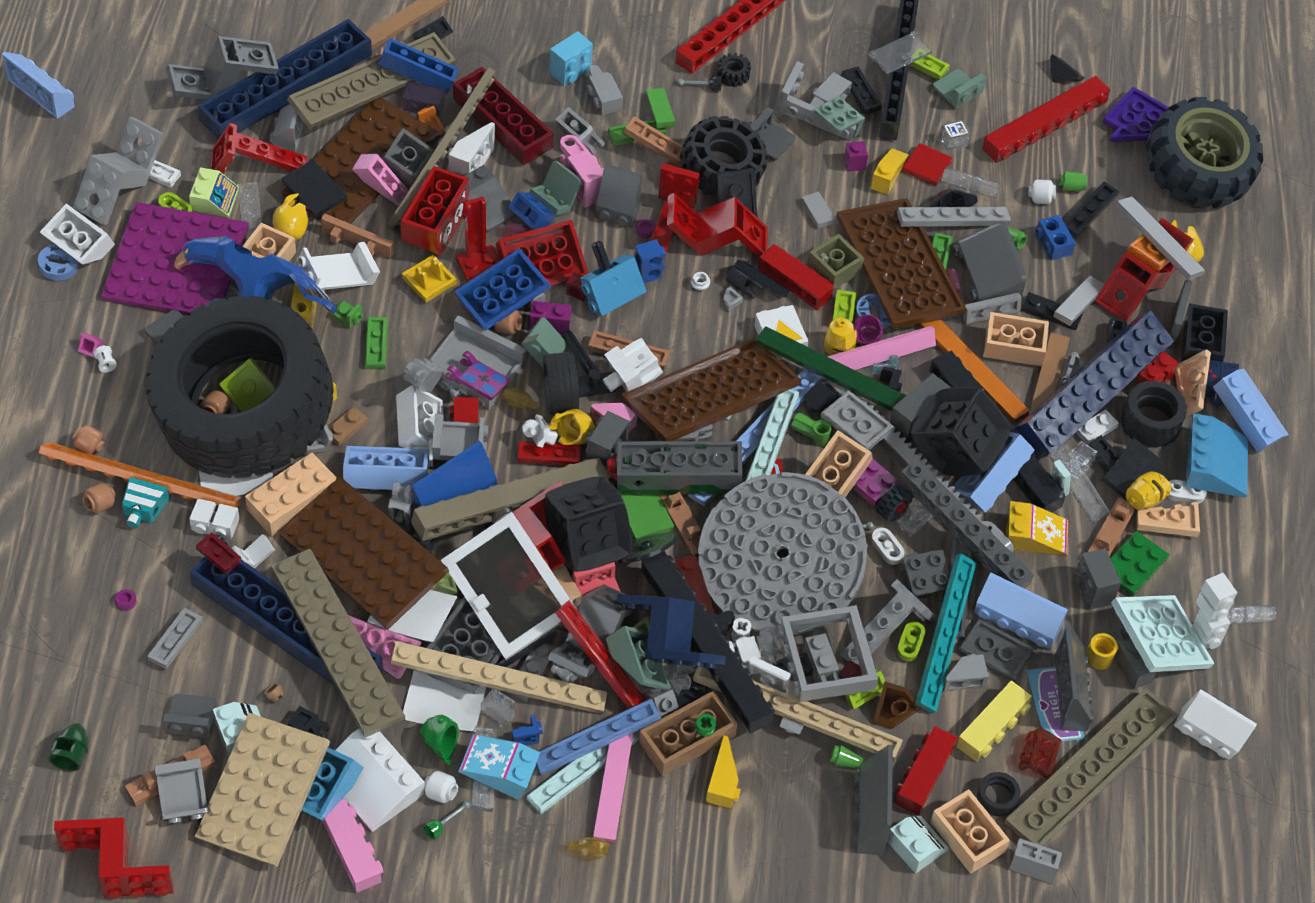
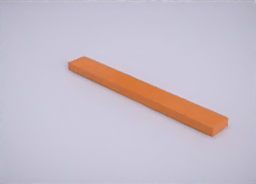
[917,319,1030,423]

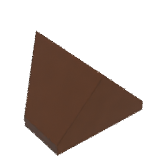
[873,681,922,729]

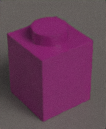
[844,141,868,172]

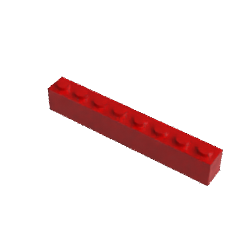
[982,76,1110,163]

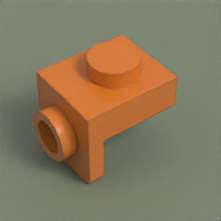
[417,106,445,136]

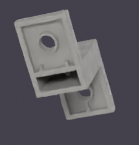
[73,117,164,225]

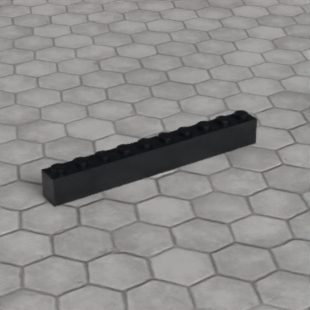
[878,0,919,141]
[929,350,1066,513]
[641,551,775,734]

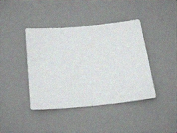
[199,470,273,496]
[367,590,457,642]
[403,670,486,731]

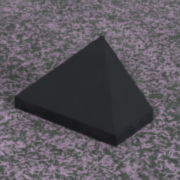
[1050,54,1085,82]

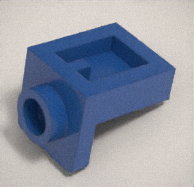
[512,714,543,746]

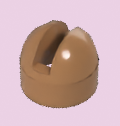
[264,683,284,702]

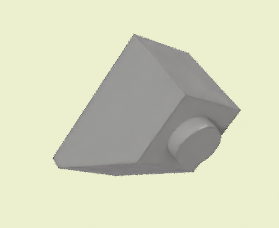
[943,654,989,692]

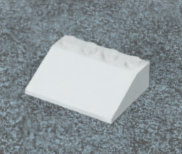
[335,728,425,832]

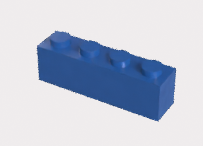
[378,38,458,94]

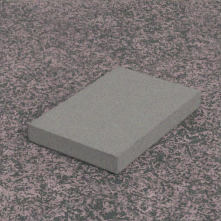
[821,390,893,450]

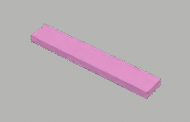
[828,326,936,370]
[593,715,634,843]

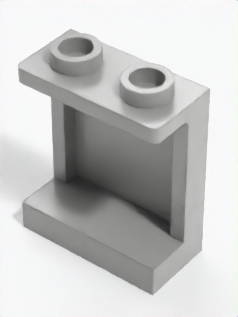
[432,414,489,460]
[155,758,208,824]

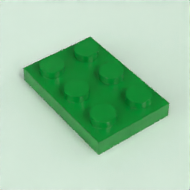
[1111,531,1170,597]

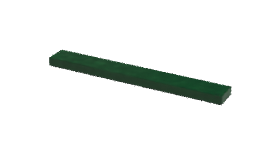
[755,326,906,411]

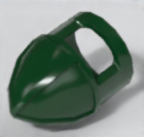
[48,723,88,772]

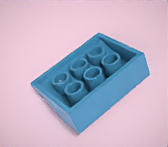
[1186,413,1248,498]
[301,748,364,820]

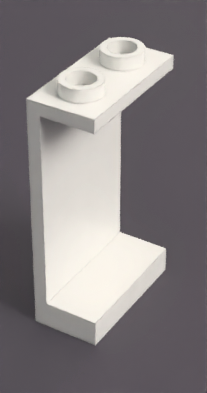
[297,242,380,290]

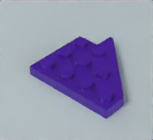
[1102,87,1168,142]

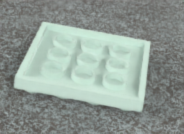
[1111,595,1214,672]

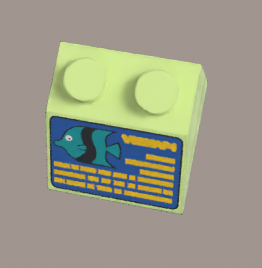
[189,167,239,218]

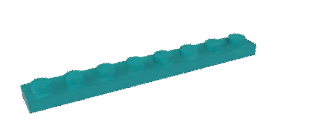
[915,553,976,713]

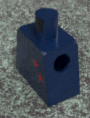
[1205,360,1239,405]

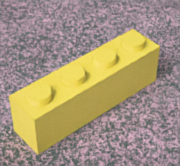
[956,680,1032,762]

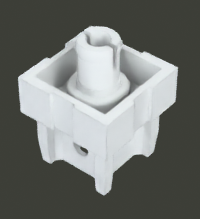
[603,338,663,392]

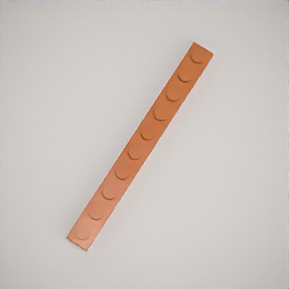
[39,442,242,508]

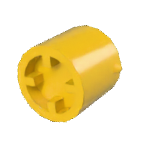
[1086,633,1119,670]

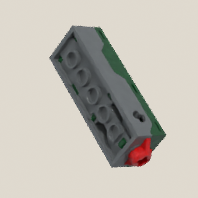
[607,441,742,494]

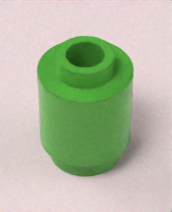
[1059,171,1087,192]

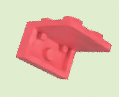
[572,562,621,597]

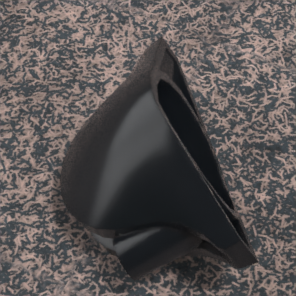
[929,188,978,207]

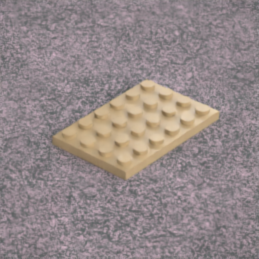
[195,712,330,867]

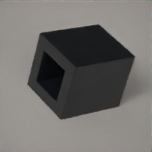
[803,380,839,413]

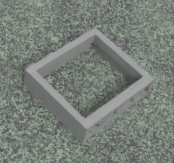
[778,605,878,702]

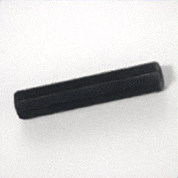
[562,330,597,375]

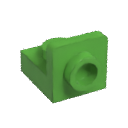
[331,301,363,329]

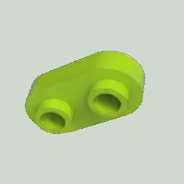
[158,192,193,212]
[897,622,925,661]

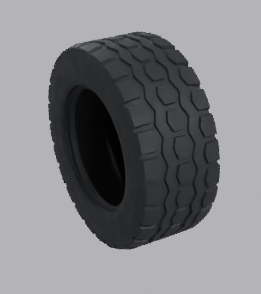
[146,296,334,478]

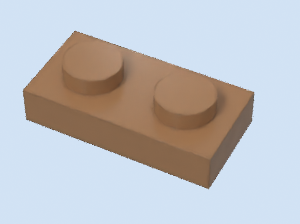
[328,407,369,446]

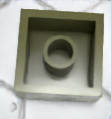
[807,234,864,290]

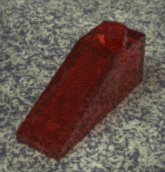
[674,554,714,613]

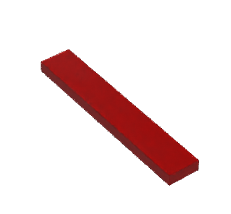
[555,600,646,709]

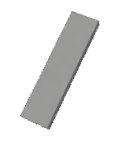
[1053,276,1105,326]

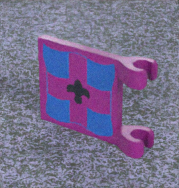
[445,351,511,401]

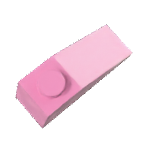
[352,154,408,206]

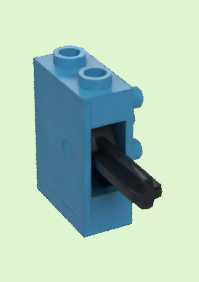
[580,241,647,316]

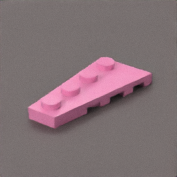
[348,615,422,679]

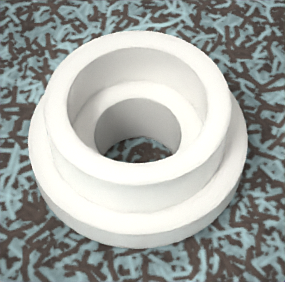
[691,272,710,290]

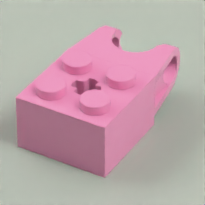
[559,135,604,208]

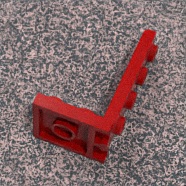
[210,123,307,174]
[649,163,700,258]
[456,197,501,283]

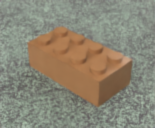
[639,691,738,777]

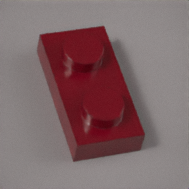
[196,532,242,574]

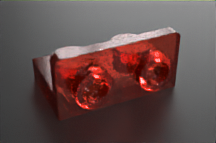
[1018,727,1061,778]

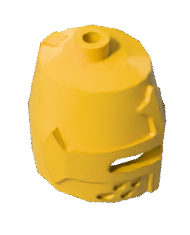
[824,317,857,356]
[1126,471,1172,510]

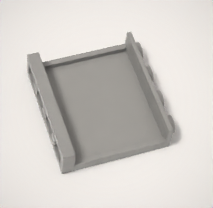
[429,315,527,410]

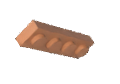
[588,330,670,371]

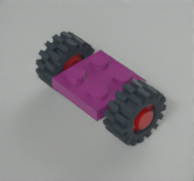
[852,459,914,523]

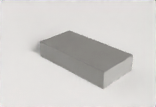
[801,191,835,229]

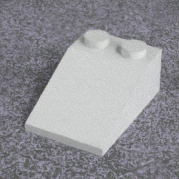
[447,122,495,176]

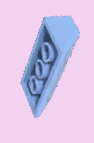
[2,52,75,119]
[1213,369,1289,453]
[953,432,1034,513]
[343,446,429,490]
[974,573,1068,650]

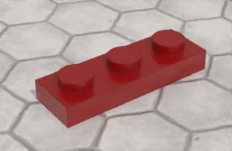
[518,441,580,466]

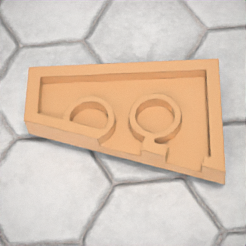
[1175,349,1211,418]

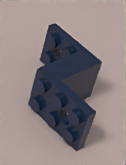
[617,594,726,668]

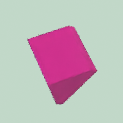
[78,332,104,358]

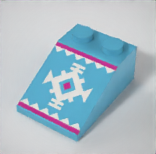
[458,734,540,800]

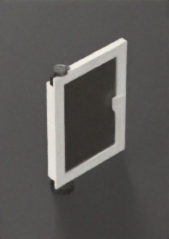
[441,507,576,660]

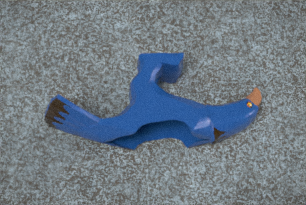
[174,236,337,315]

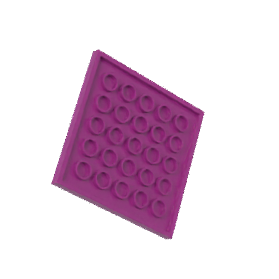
[101,202,250,316]

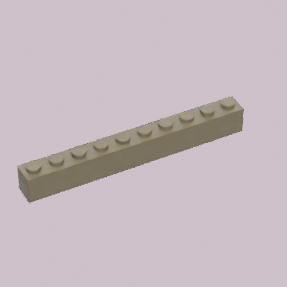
[411,457,610,541]

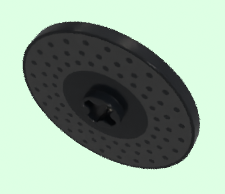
[618,532,677,563]

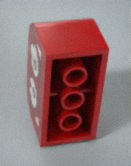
[401,166,469,255]

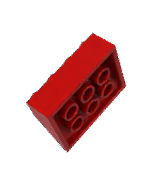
[495,220,589,286]

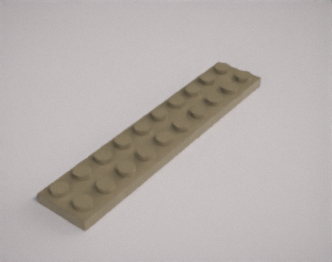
[287,32,456,129]
[386,67,495,229]
[271,549,405,738]
[1004,688,1179,846]

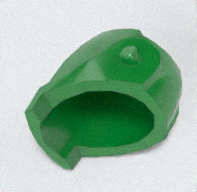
[419,715,459,766]

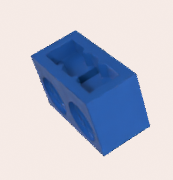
[508,192,556,230]
[1035,215,1076,260]
[634,239,666,283]

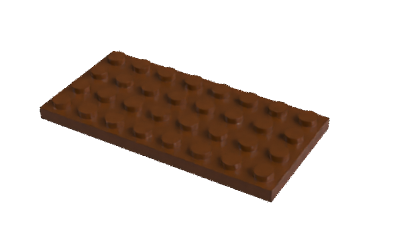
[282,97,437,224]
[836,198,966,329]
[622,338,801,441]
[278,476,449,630]

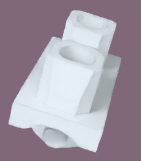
[522,414,558,448]

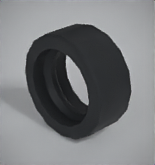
[977,772,1021,816]

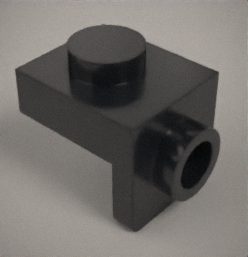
[879,366,903,392]

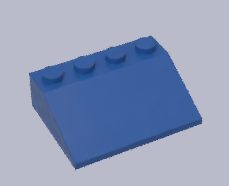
[454,248,551,331]
[412,440,498,509]

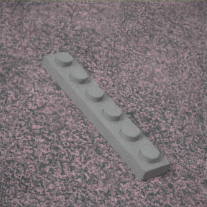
[897,207,1011,227]

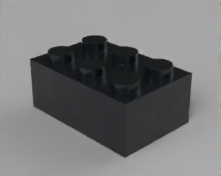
[1181,303,1228,362]

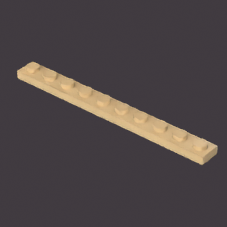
[391,641,607,714]
[693,666,903,761]

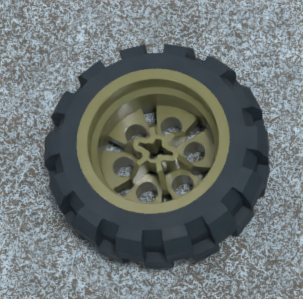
[1146,97,1263,209]

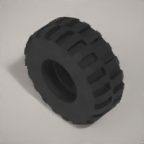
[680,116,768,198]

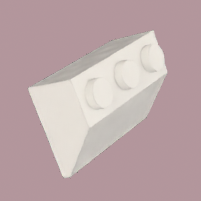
[40,204,115,265]
[396,385,443,448]
[1174,689,1257,760]

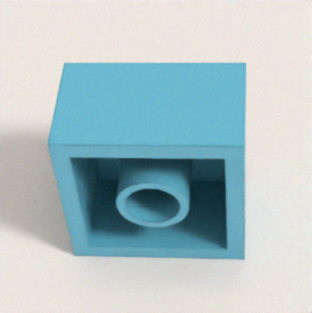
[549,31,593,87]

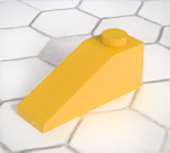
[870,148,909,195]
[706,735,741,809]

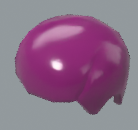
[854,314,883,346]

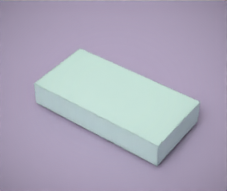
[1052,460,1071,496]

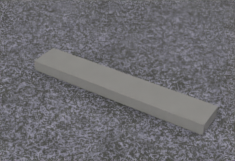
[1116,196,1205,280]

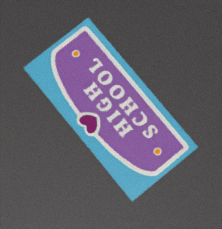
[1026,667,1085,743]

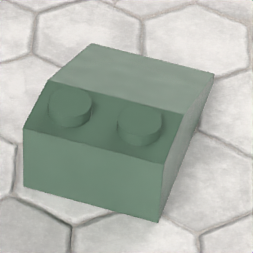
[606,626,671,690]

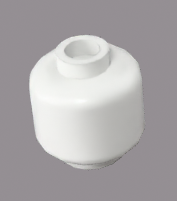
[1028,180,1056,204]
[424,771,458,803]

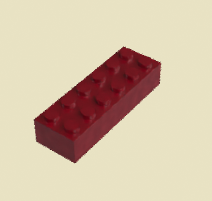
[453,67,554,165]

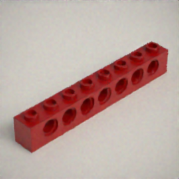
[676,0,786,74]

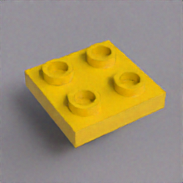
[402,255,457,303]

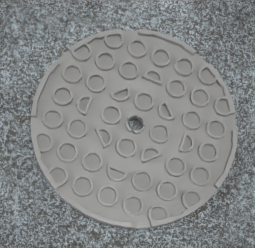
[698,472,867,636]

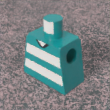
[122,477,169,528]

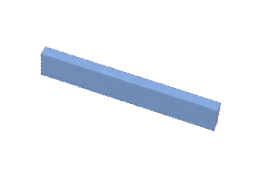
[536,698,661,776]

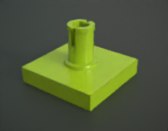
[219,358,276,412]

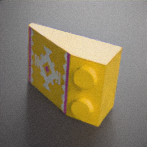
[1005,501,1068,556]

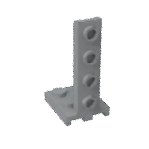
[774,61,856,141]
[840,580,937,665]

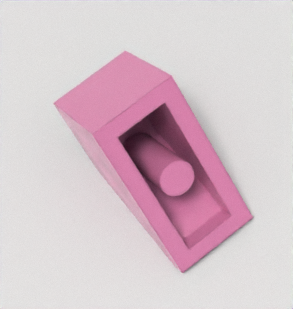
[590,403,637,433]

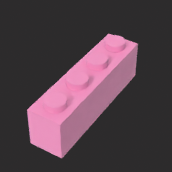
[322,798,384,893]

